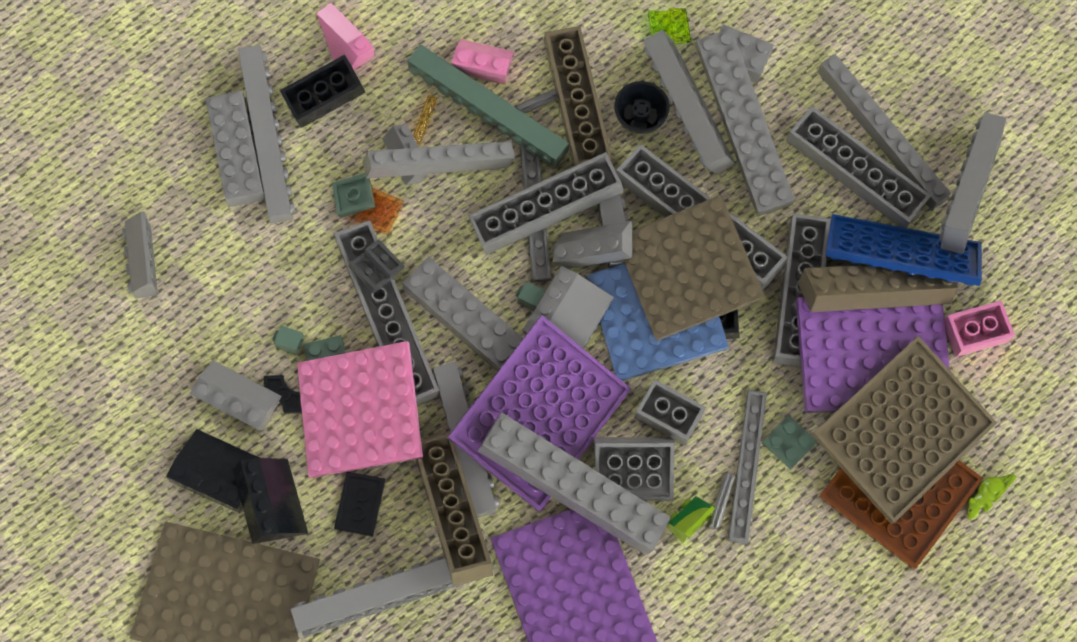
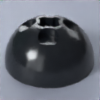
[614,81,670,134]

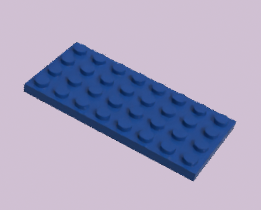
[825,214,982,286]

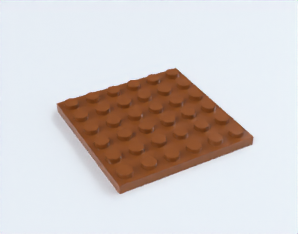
[819,460,983,570]

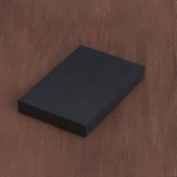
[334,471,386,537]

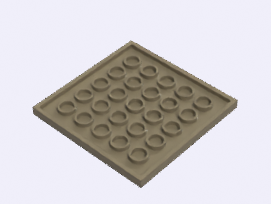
[624,195,765,342]

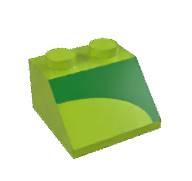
[667,496,715,544]

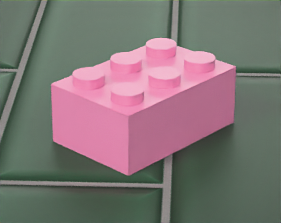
[944,300,1015,357]

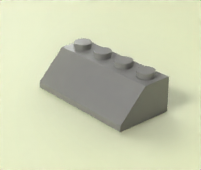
[122,212,158,299]
[553,221,632,269]
[190,361,281,431]

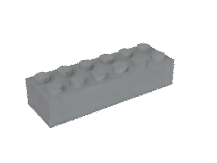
[205,91,265,207]

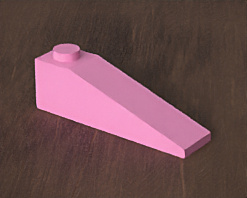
[316,3,374,70]

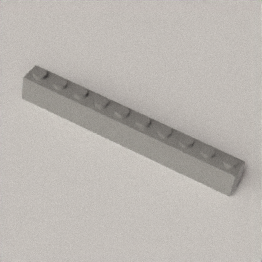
[238,45,295,224]
[818,54,951,211]

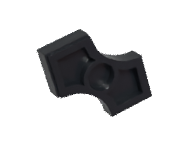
[264,375,302,414]

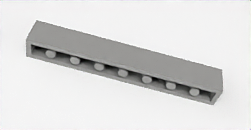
[362,141,515,179]
[433,362,499,518]

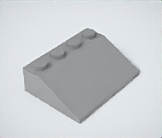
[523,266,614,349]
[594,437,675,500]

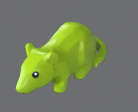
[967,474,1017,520]

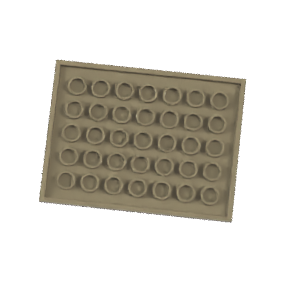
[811,336,997,524]
[130,521,320,642]

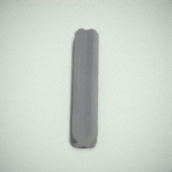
[516,88,565,114]
[708,473,735,529]

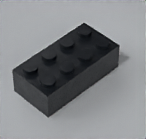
[279,55,366,128]

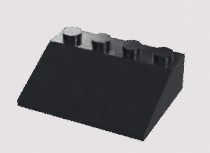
[166,429,260,514]
[232,458,308,544]

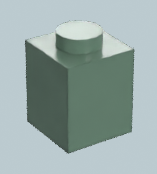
[516,281,546,311]
[273,325,304,355]

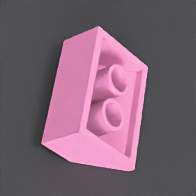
[452,39,514,85]

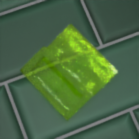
[648,8,691,45]

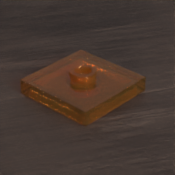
[354,188,404,235]

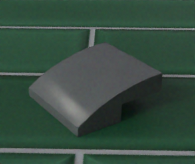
[348,239,404,293]

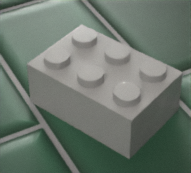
[720,24,774,84]
[634,379,706,446]

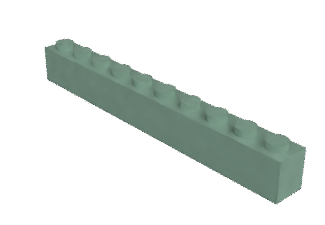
[407,44,569,167]

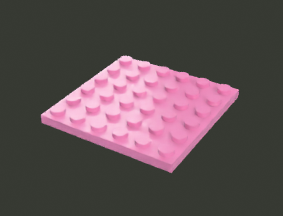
[297,341,423,478]

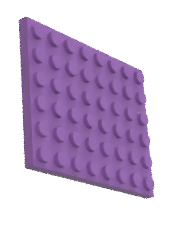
[796,297,950,413]
[447,315,631,512]
[491,509,657,642]

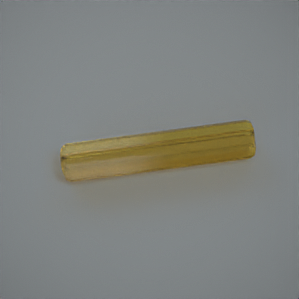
[413,95,437,146]

